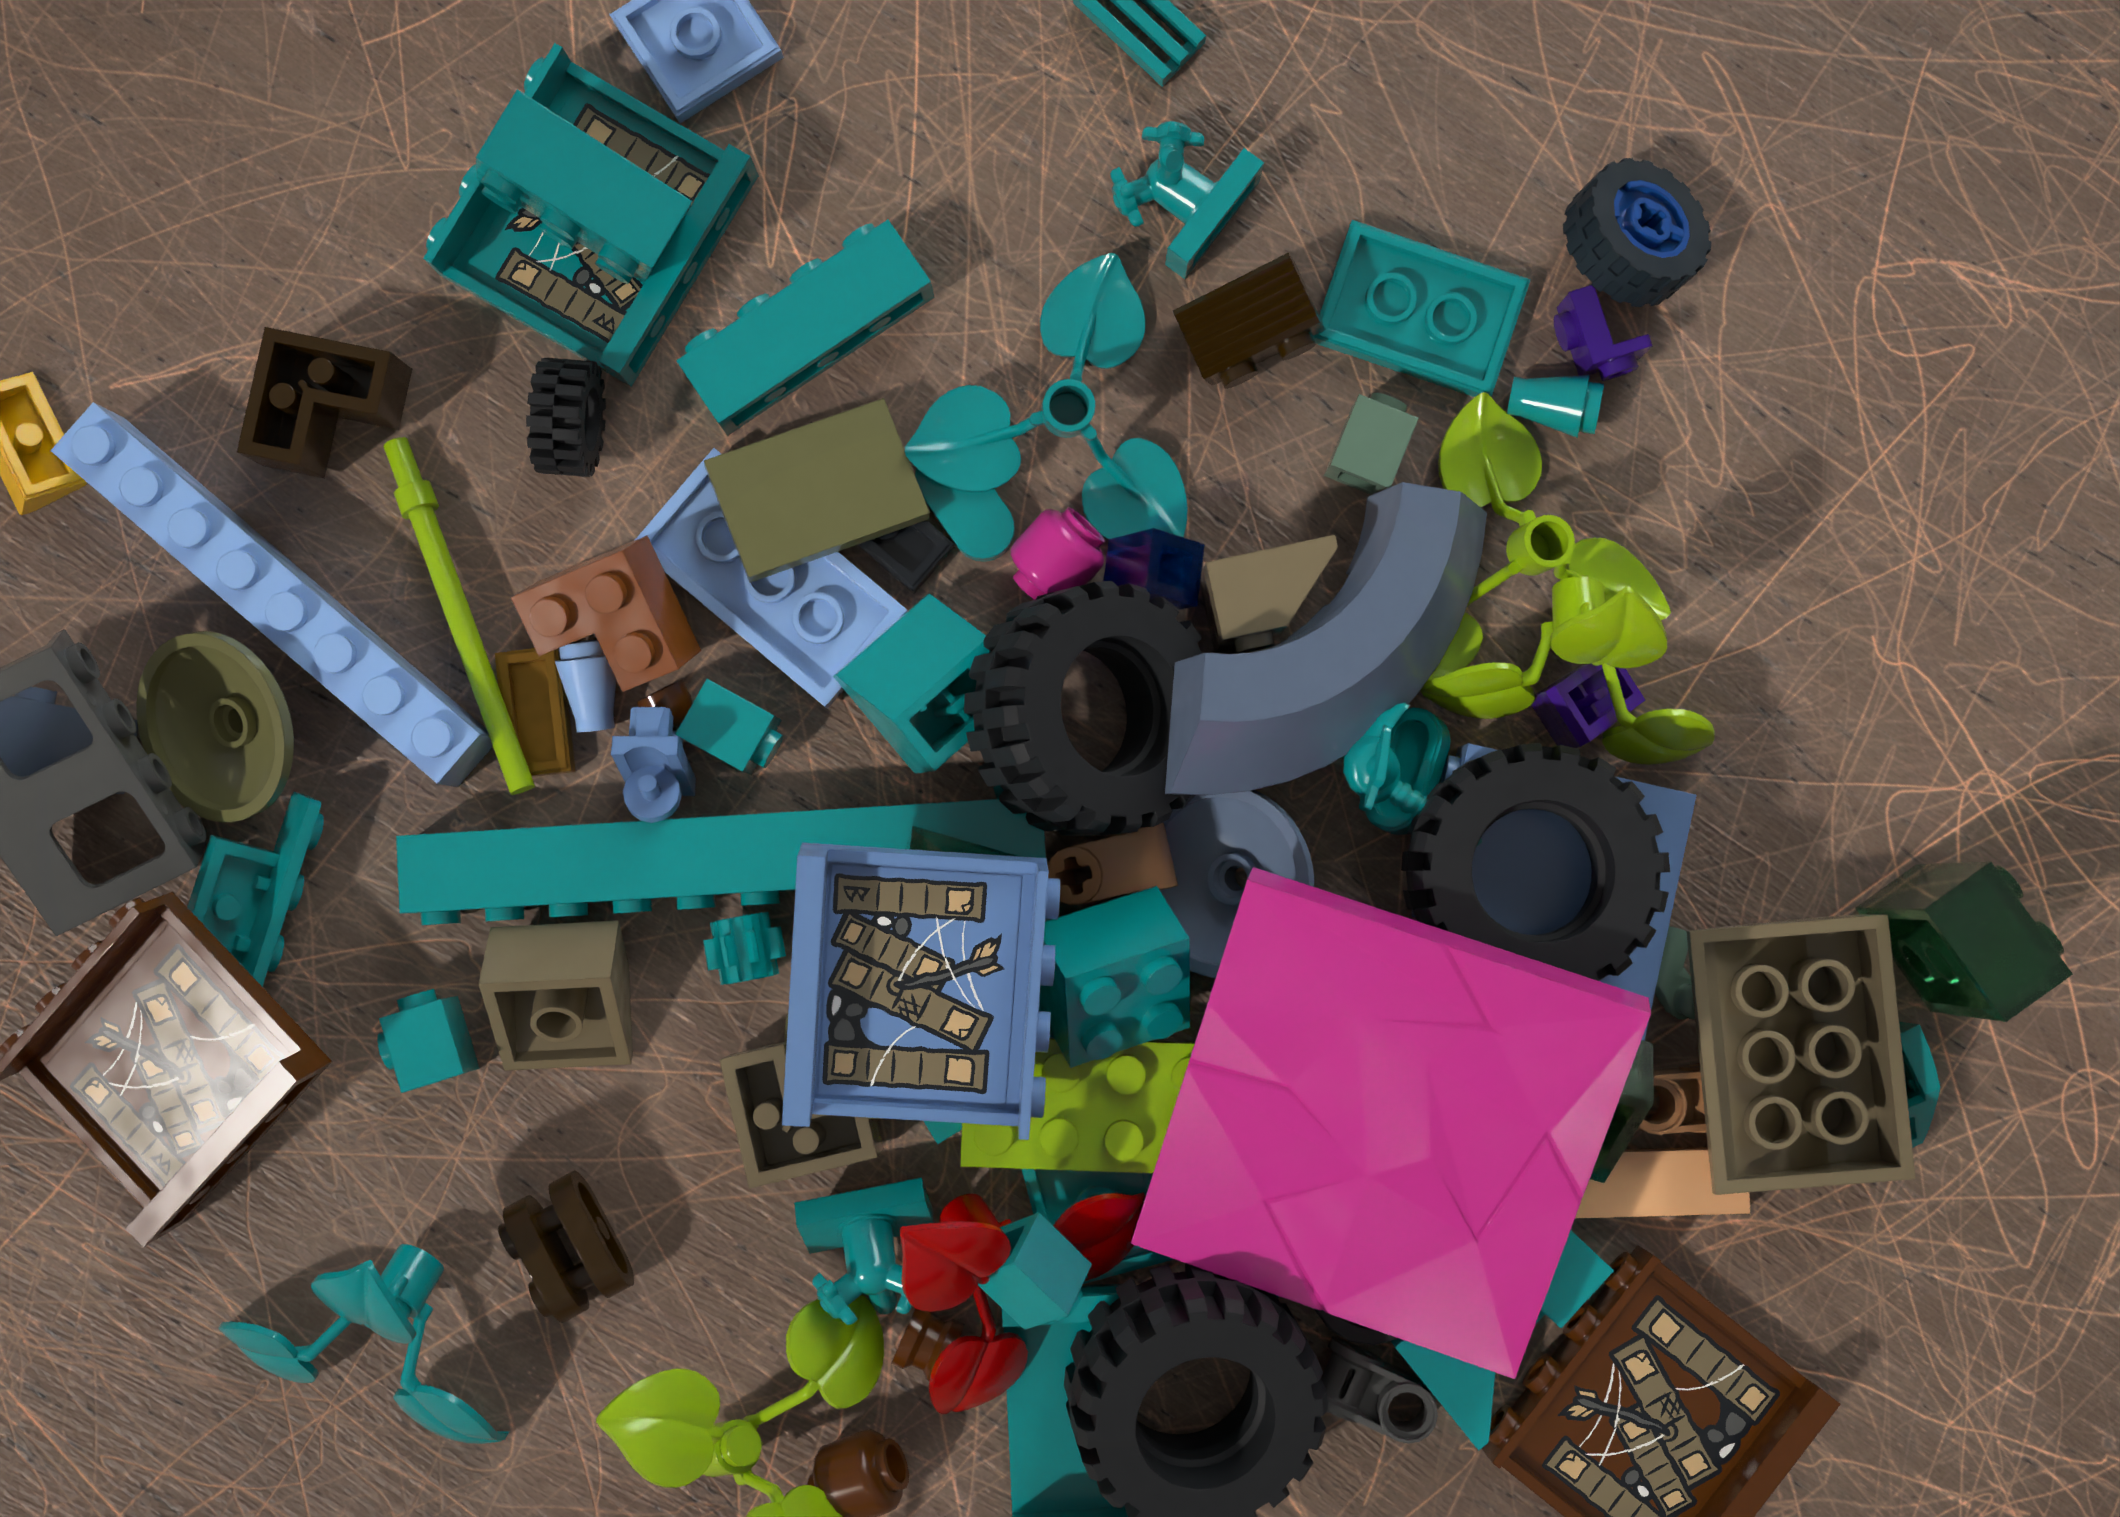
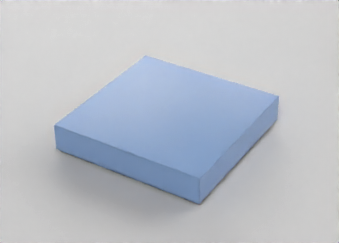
[609,0,784,124]

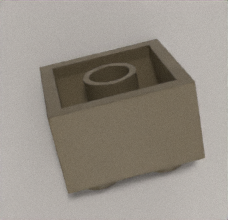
[1199,535,1338,654]
[478,921,633,1071]

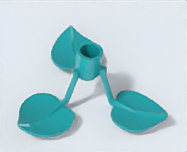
[905,253,1188,545]
[218,1244,510,1444]

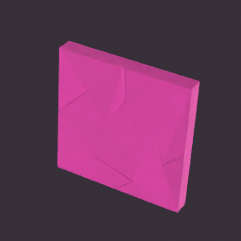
[1131,867,1651,1379]

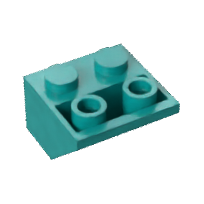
[833,594,989,774]

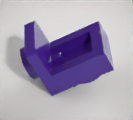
[1554,285,1653,381]

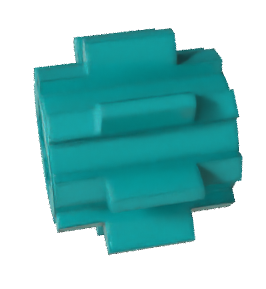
[703,912,786,985]

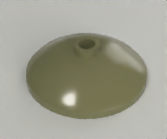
[136,631,294,822]

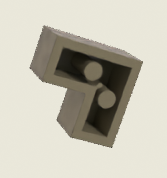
[719,1041,884,1189]

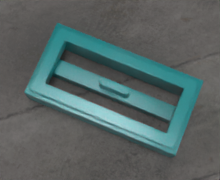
[1073,0,1206,87]

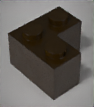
[237,327,412,479]

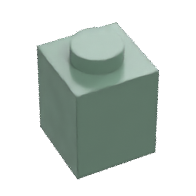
[1324,393,1419,495]

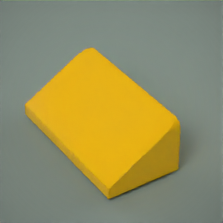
[0,372,87,515]

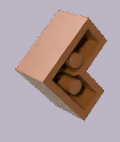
[510,535,701,692]

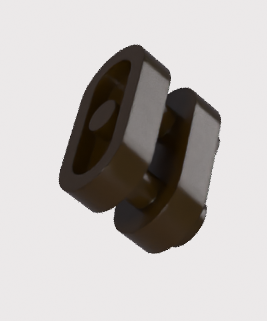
[498,1171,634,1323]

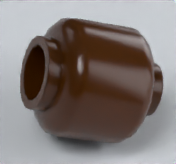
[808,1429,909,1517]

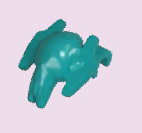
[1343,703,1482,847]

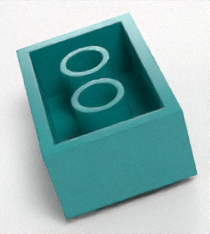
[476,89,692,284]

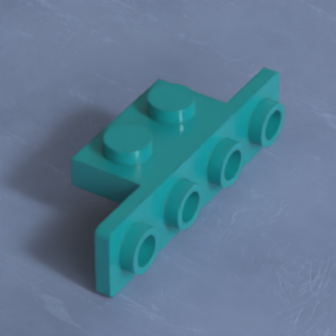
[187,792,324,987]

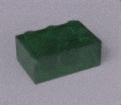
[1856,861,2073,1022]

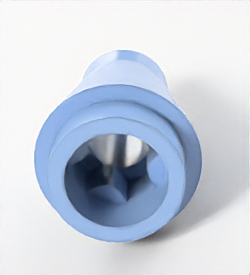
[554,639,616,732]

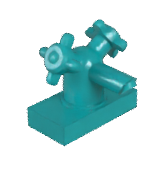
[1110,121,1264,279]
[794,1178,934,1325]

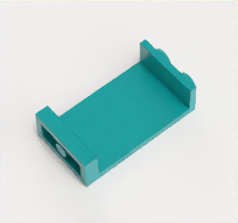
[1002,1284,1128,1517]

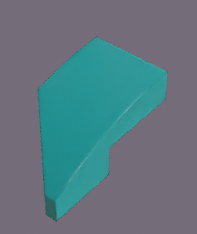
[1899,1021,1940,1148]

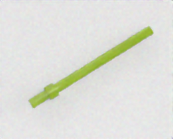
[383,437,535,795]

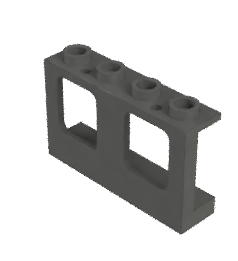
[0,629,207,936]

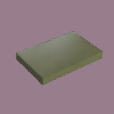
[704,398,930,583]

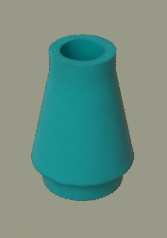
[1507,375,1604,438]

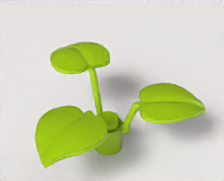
[1427,392,1671,681]
[1420,576,1715,765]
[596,1295,884,1517]

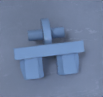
[611,707,696,823]

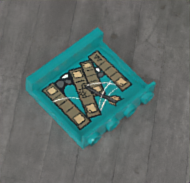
[423,43,759,387]

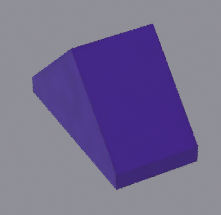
[1531,663,1645,748]

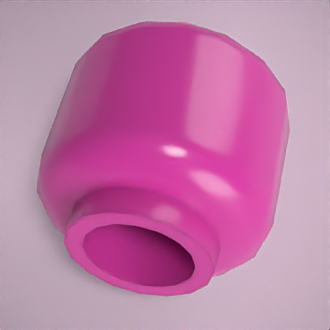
[1011,507,1105,600]

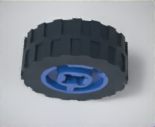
[1563,158,1711,307]

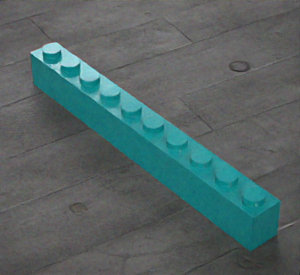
[396,799,1046,925]

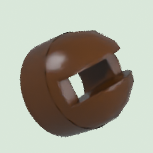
[637,679,693,731]

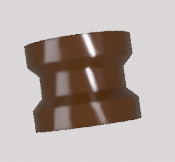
[891,1309,965,1381]

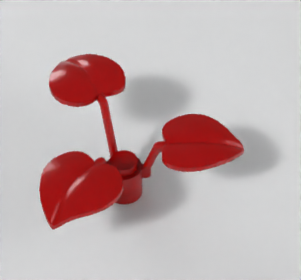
[900,1192,1146,1414]

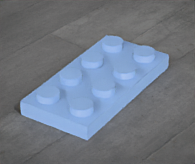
[634,448,908,709]

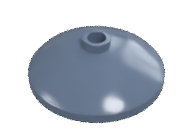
[1160,790,1314,978]

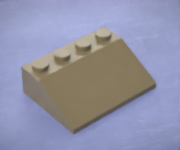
[1686,914,1916,1195]

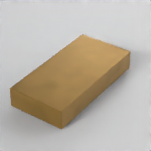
[495,648,576,777]

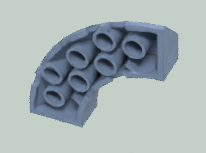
[1165,482,1487,796]

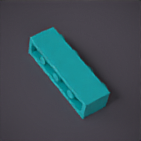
[676,219,935,436]

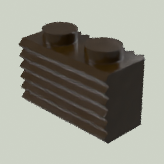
[1173,253,1326,389]

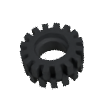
[526,358,606,477]

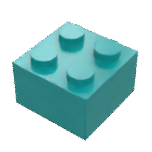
[1040,886,1190,1068]

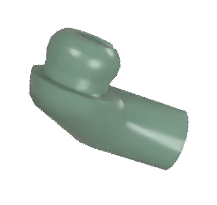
[1655,926,1695,1020]

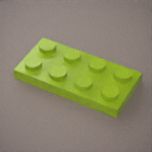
[960,1038,1195,1173]

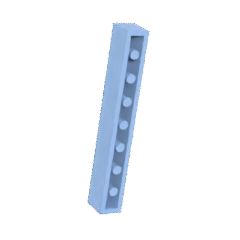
[50,402,493,787]

